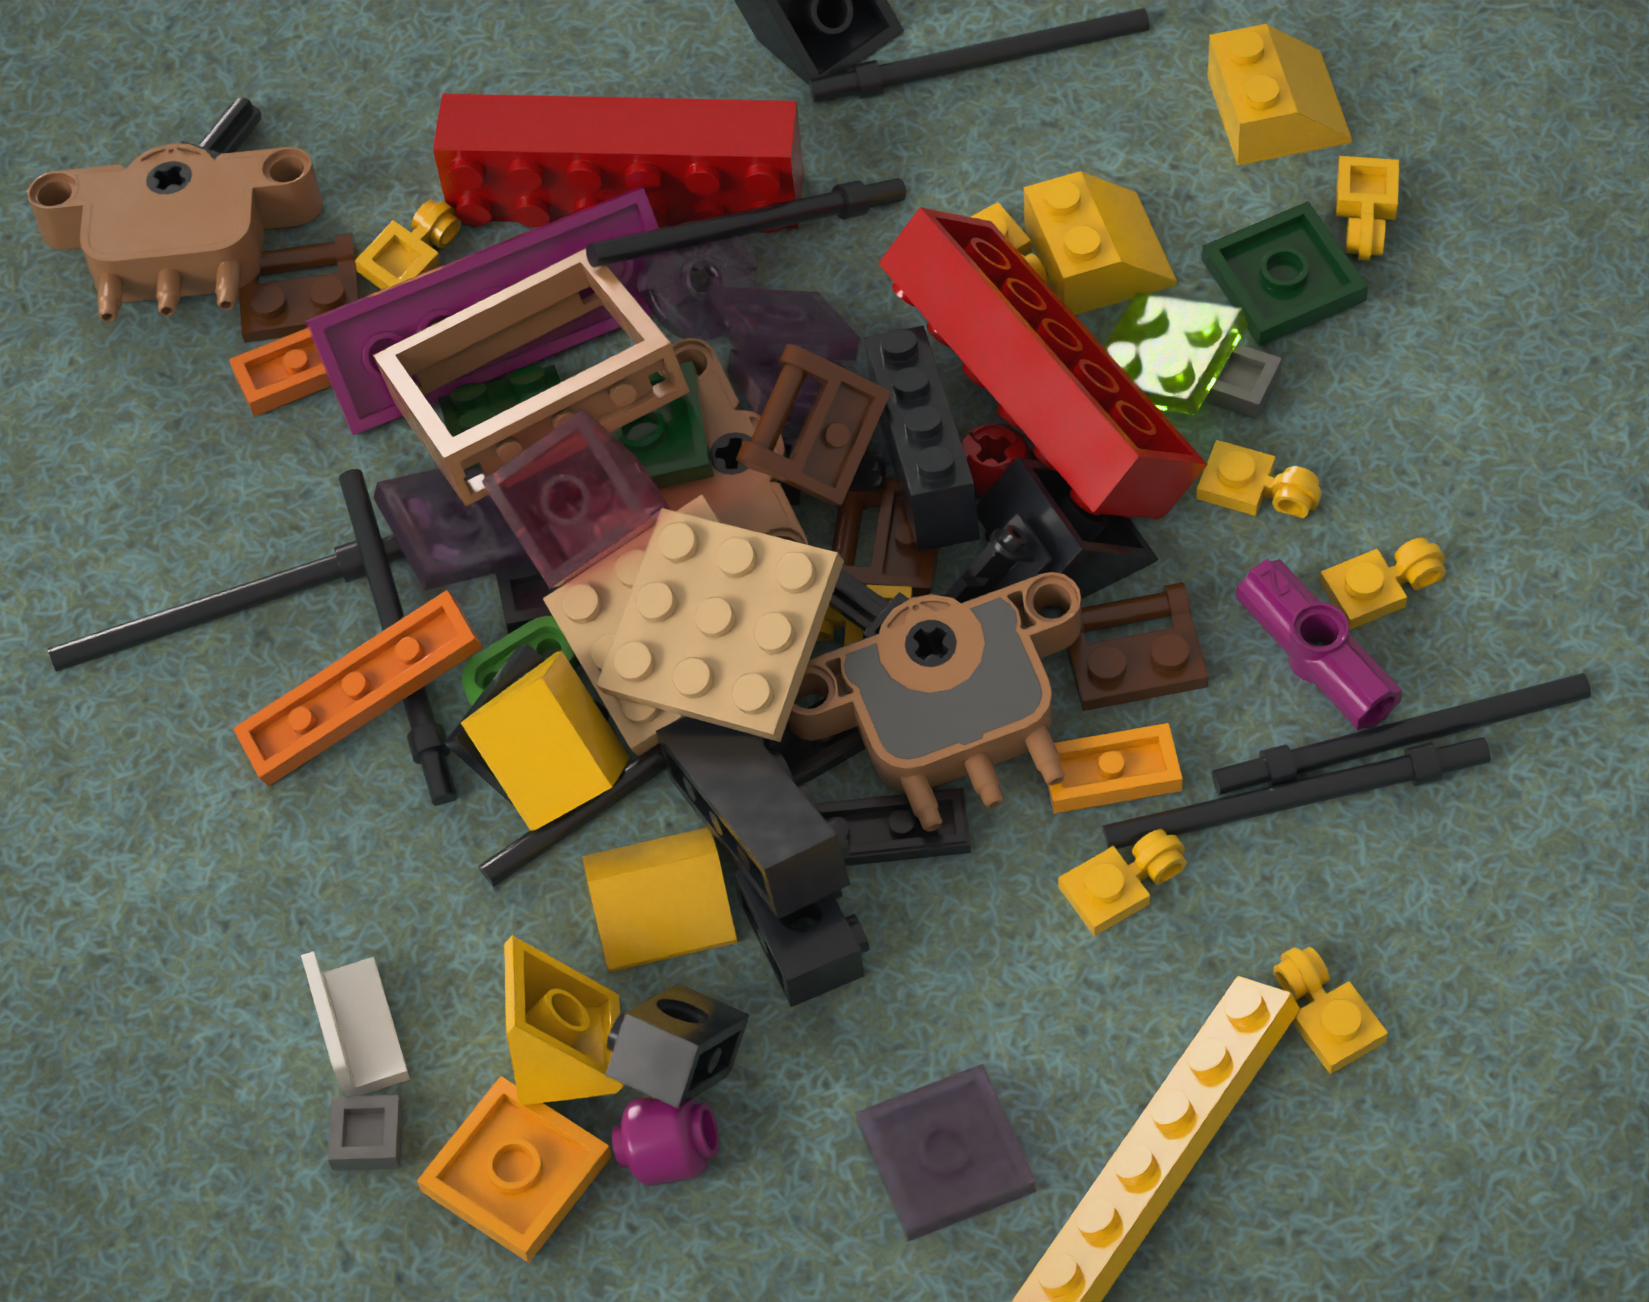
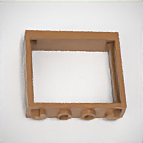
[373,248,690,506]

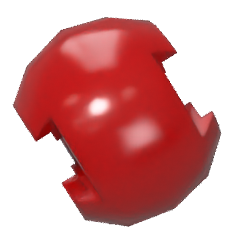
[961,423,1032,499]

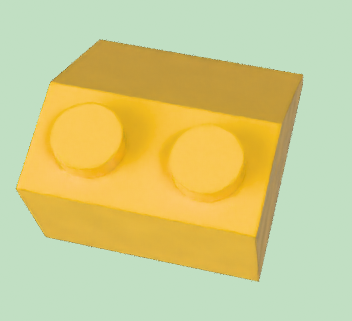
[1208,24,1352,166]
[1024,171,1177,315]

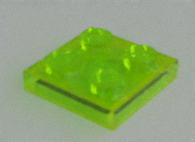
[1104,293,1248,415]

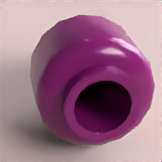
[612,1095,719,1186]

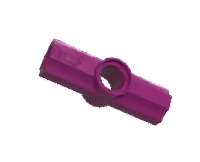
[1236,558,1402,730]

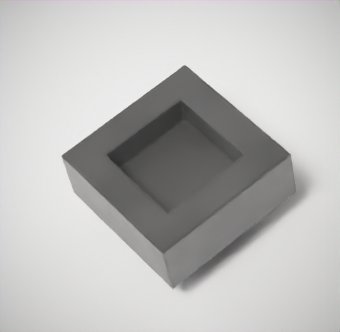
[1201,339,1282,419]
[327,1095,403,1171]

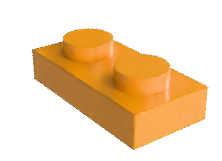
[1047,723,1183,814]

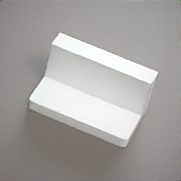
[301,951,410,1096]

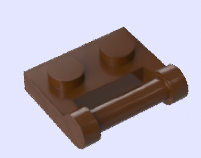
[239,233,360,343]
[736,344,891,507]
[831,479,939,597]
[1058,582,1209,711]

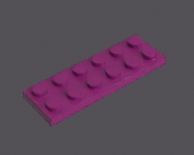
[305,187,686,436]

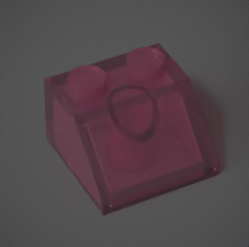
[481,410,671,588]

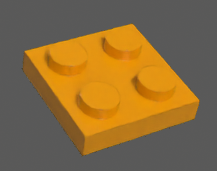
[417,1076,612,1263]

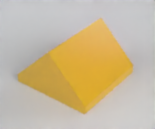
[460,651,630,831]
[582,827,738,973]
[504,935,625,1106]

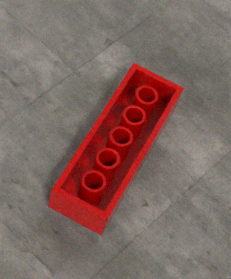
[433,94,804,233]
[878,207,1208,519]

